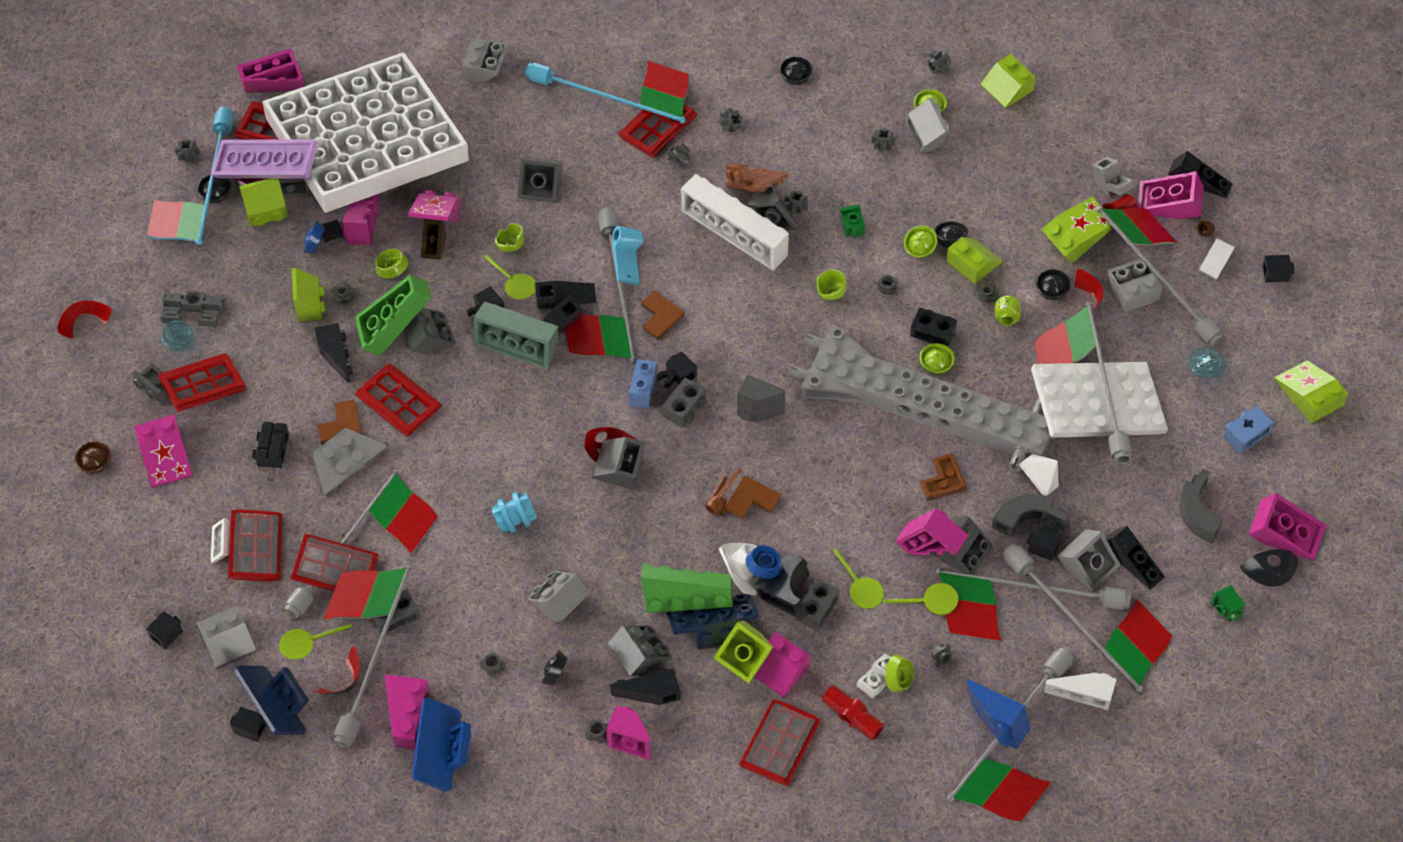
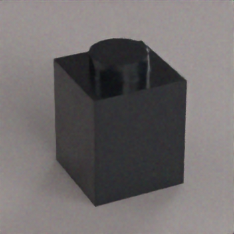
[1262,255,1294,282]
[146,611,183,649]
[230,706,267,742]

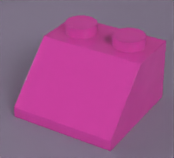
[754,632,810,697]
[607,706,651,760]

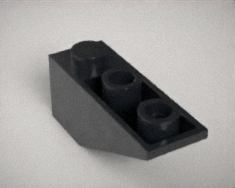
[1168,151,1233,198]
[535,281,597,309]
[542,295,583,336]
[315,323,353,383]
[1106,526,1165,590]
[610,668,681,705]

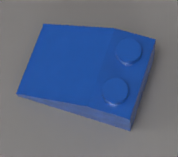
[966,679,1030,749]

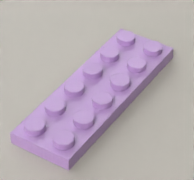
[211,139,319,178]

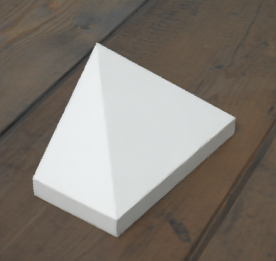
[1019,454,1059,496]
[211,518,242,563]

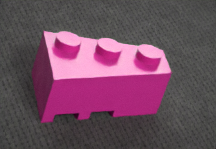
[237,49,305,93]
[343,194,380,245]
[895,508,969,555]
[384,674,430,750]

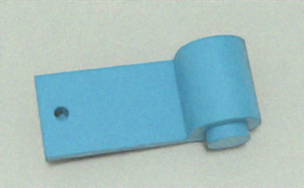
[612,226,644,285]

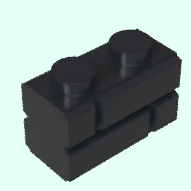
[252,422,289,468]

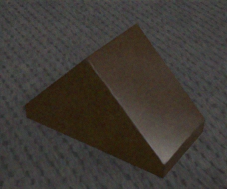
[421,218,446,260]

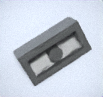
[279,178,311,199]

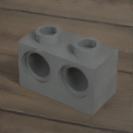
[662,378,707,428]
[795,578,840,632]
[372,589,420,635]

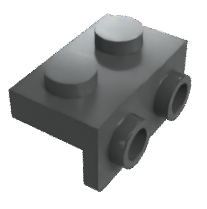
[132,363,180,405]

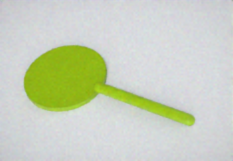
[484,255,536,300]
[833,549,884,609]
[883,583,958,615]
[279,624,352,660]

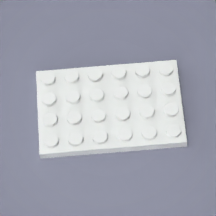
[1031,362,1168,438]

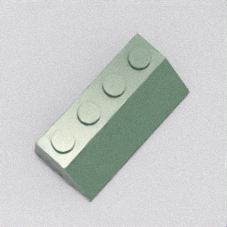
[474,301,558,369]

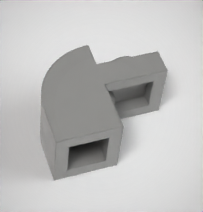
[1092,157,1135,197]

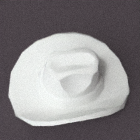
[719,543,760,595]

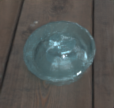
[160,320,195,351]
[1188,347,1224,379]

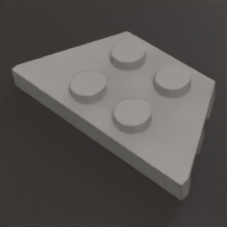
[313,428,387,496]

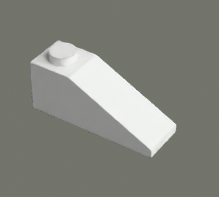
[1044,673,1116,710]

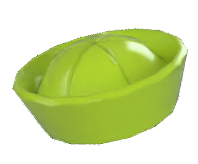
[914,89,947,114]
[904,225,937,258]
[376,249,409,279]
[919,343,955,375]
[885,654,914,693]

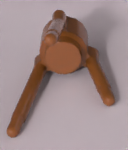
[705,468,741,516]

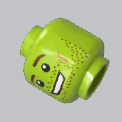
[995,295,1021,326]

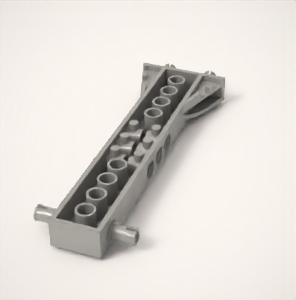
[787,325,1051,472]

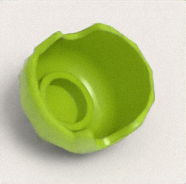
[495,223,524,253]
[816,269,847,301]

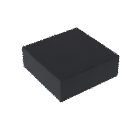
[322,219,344,243]

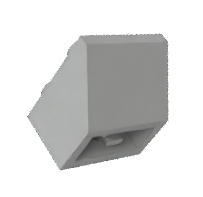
[462,37,509,83]
[905,98,949,154]
[1108,259,1163,313]
[526,571,590,622]

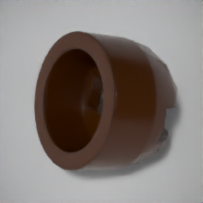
[1197,220,1215,236]

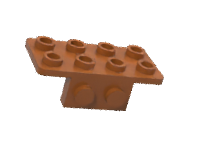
[725,163,789,193]

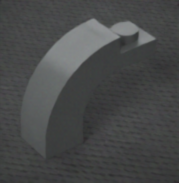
[1179,468,1223,543]
[992,494,1069,537]

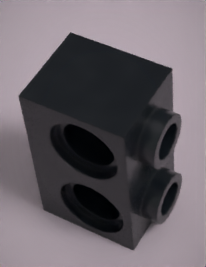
[910,307,957,347]

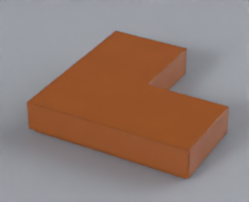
[641,290,685,340]
[317,399,362,445]
[920,453,967,501]
[724,475,781,520]

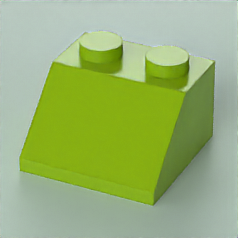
[980,54,1036,109]
[240,178,288,227]
[947,237,1003,284]
[292,268,326,323]
[714,620,773,683]

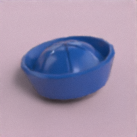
[304,221,325,254]
[745,545,782,579]

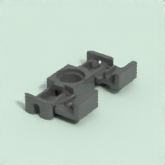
[161,289,226,327]

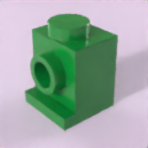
[840,204,865,237]
[1210,585,1246,622]

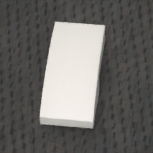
[1198,239,1235,280]
[856,653,891,698]

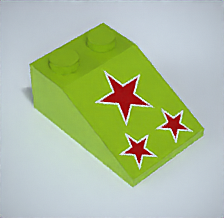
[1041,196,1113,263]
[1274,360,1349,423]

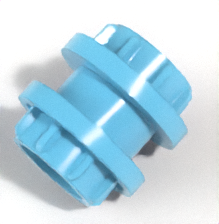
[492,492,537,534]

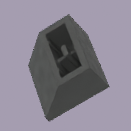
[403,307,456,354]
[592,437,645,489]
[934,516,993,574]
[608,625,673,676]

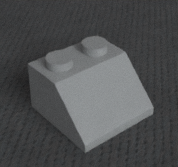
[1057,529,1121,591]
[197,606,256,668]

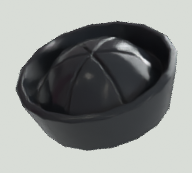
[779,56,812,85]
[197,174,231,204]
[934,221,968,247]
[1036,269,1071,300]
[541,650,568,686]

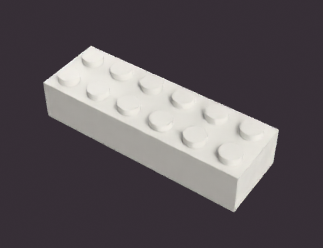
[681,174,789,271]

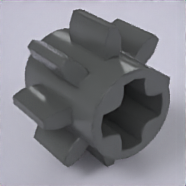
[927,51,951,74]
[718,108,743,132]
[871,128,896,152]
[174,139,200,163]
[667,143,691,168]
[785,191,808,215]

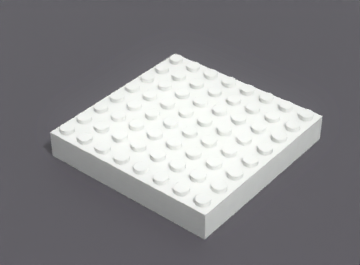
[263,52,469,213]

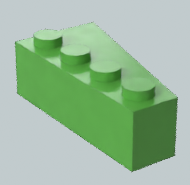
[355,275,431,355]
[641,563,733,613]

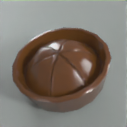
[74,441,110,474]

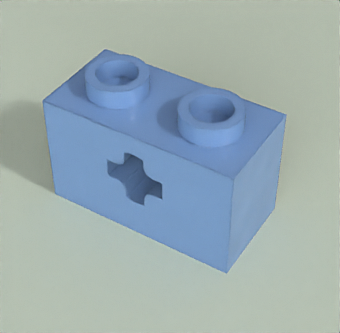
[629,359,658,408]
[1224,406,1274,454]

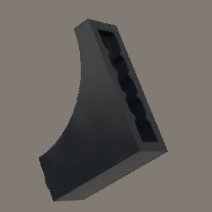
[753,552,810,620]

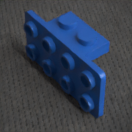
[412,698,471,792]

